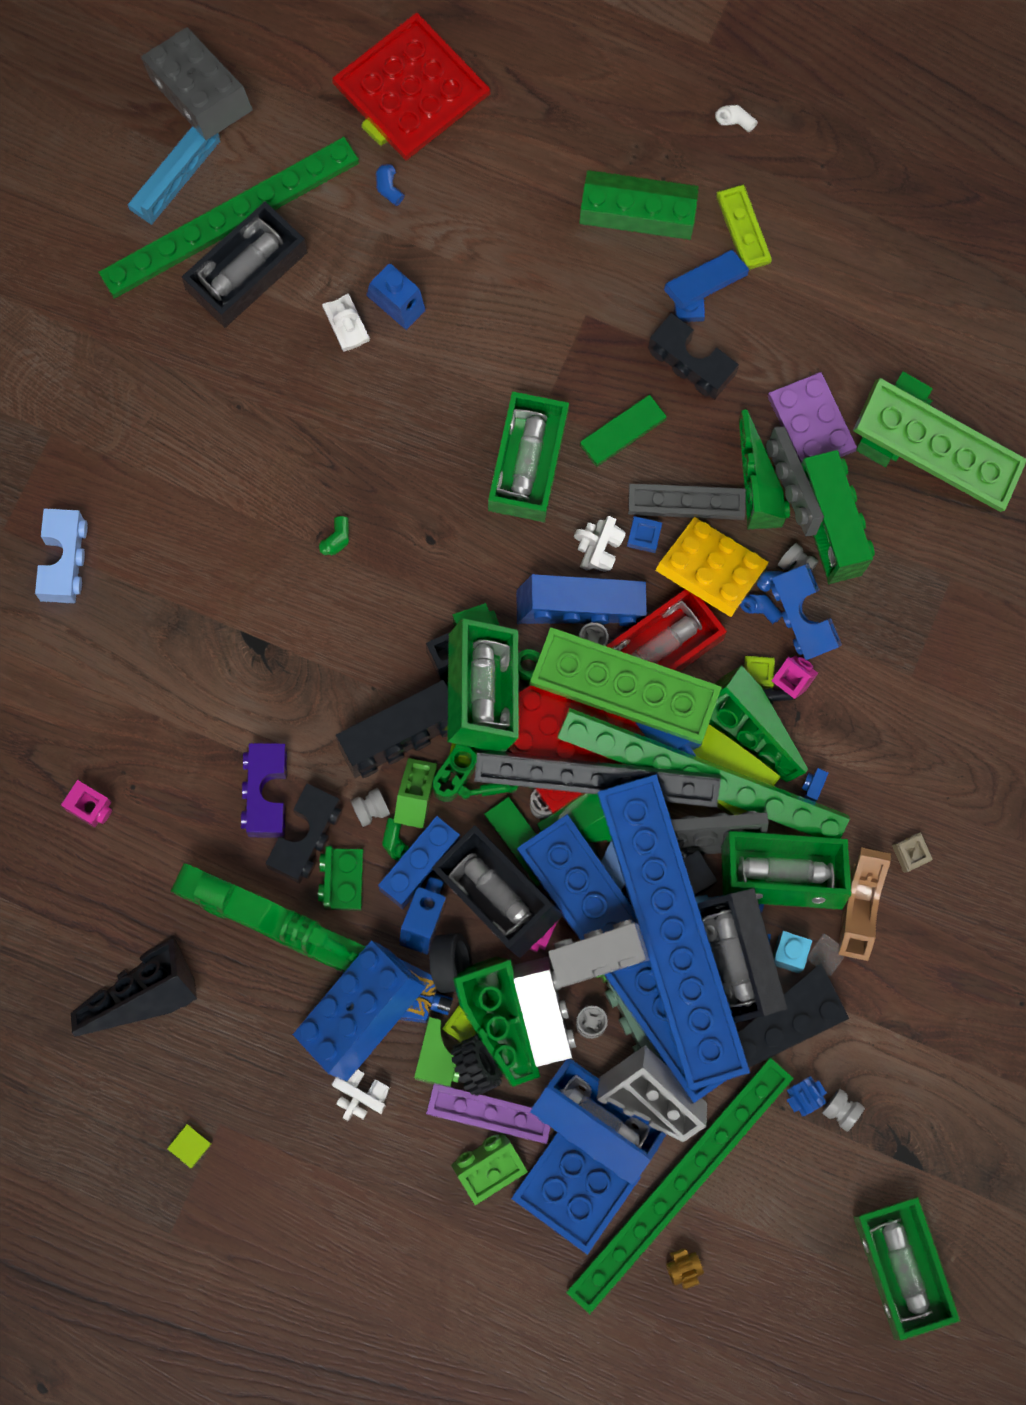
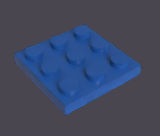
[511,1133,641,1255]

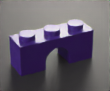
[241,743,287,838]

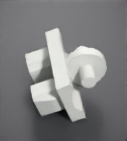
[322,293,370,352]
[574,516,626,572]
[332,1069,389,1121]

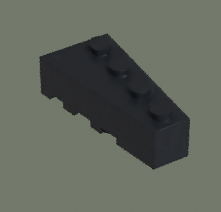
[738,963,849,1068]

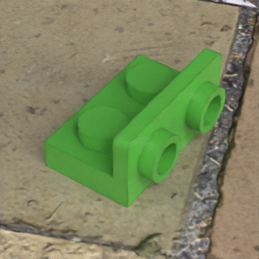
[451,1133,528,1205]

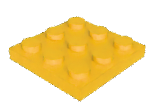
[655,517,769,617]

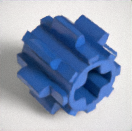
[787,1076,827,1117]

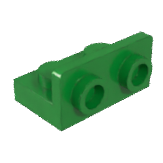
[318,846,364,911]

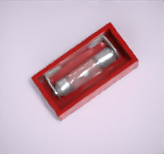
[606,589,727,672]

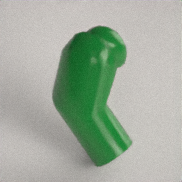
[319,516,349,556]
[382,818,410,861]

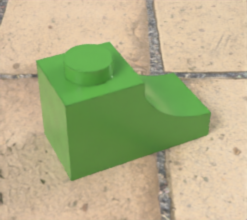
[394,758,437,828]
[414,1017,460,1088]

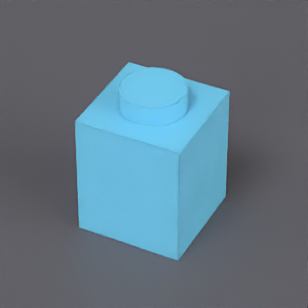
[773,931,812,974]

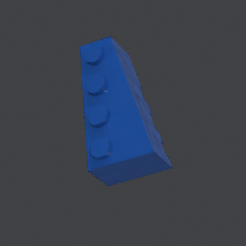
[516,574,647,627]

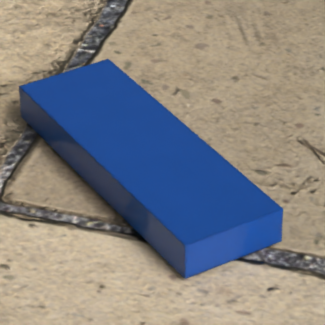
[664,250,749,310]

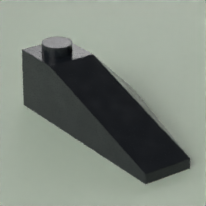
[71,938,197,1037]

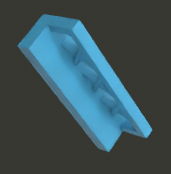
[128,126,220,225]

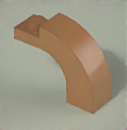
[838,847,891,961]

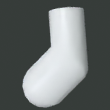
[715,105,758,132]

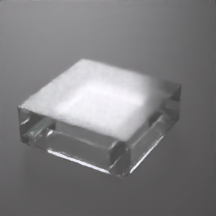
[807,933,845,976]

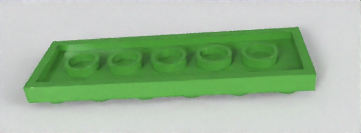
[853,378,1026,512]
[530,627,722,745]

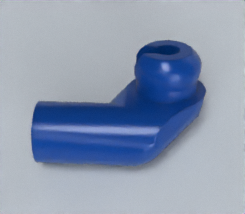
[376,164,404,206]
[740,594,783,625]

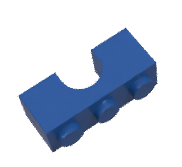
[771,563,842,660]
[378,816,460,910]

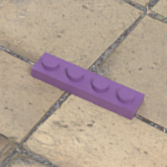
[427,1084,551,1144]

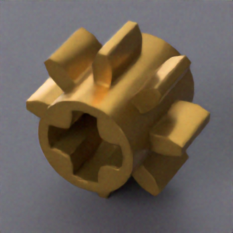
[666,1248,704,1289]

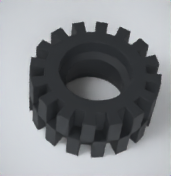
[451,1035,503,1096]

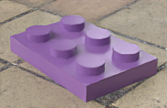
[768,372,857,464]

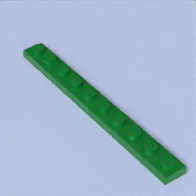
[99,137,359,299]
[558,708,850,839]
[566,1058,794,1314]

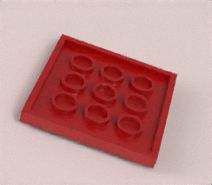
[332,13,490,161]
[508,685,646,815]

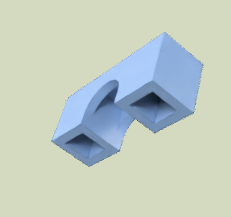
[35,509,88,603]

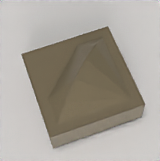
[892,833,933,873]

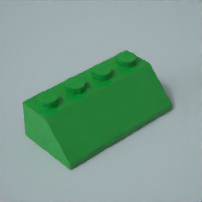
[579,170,698,240]

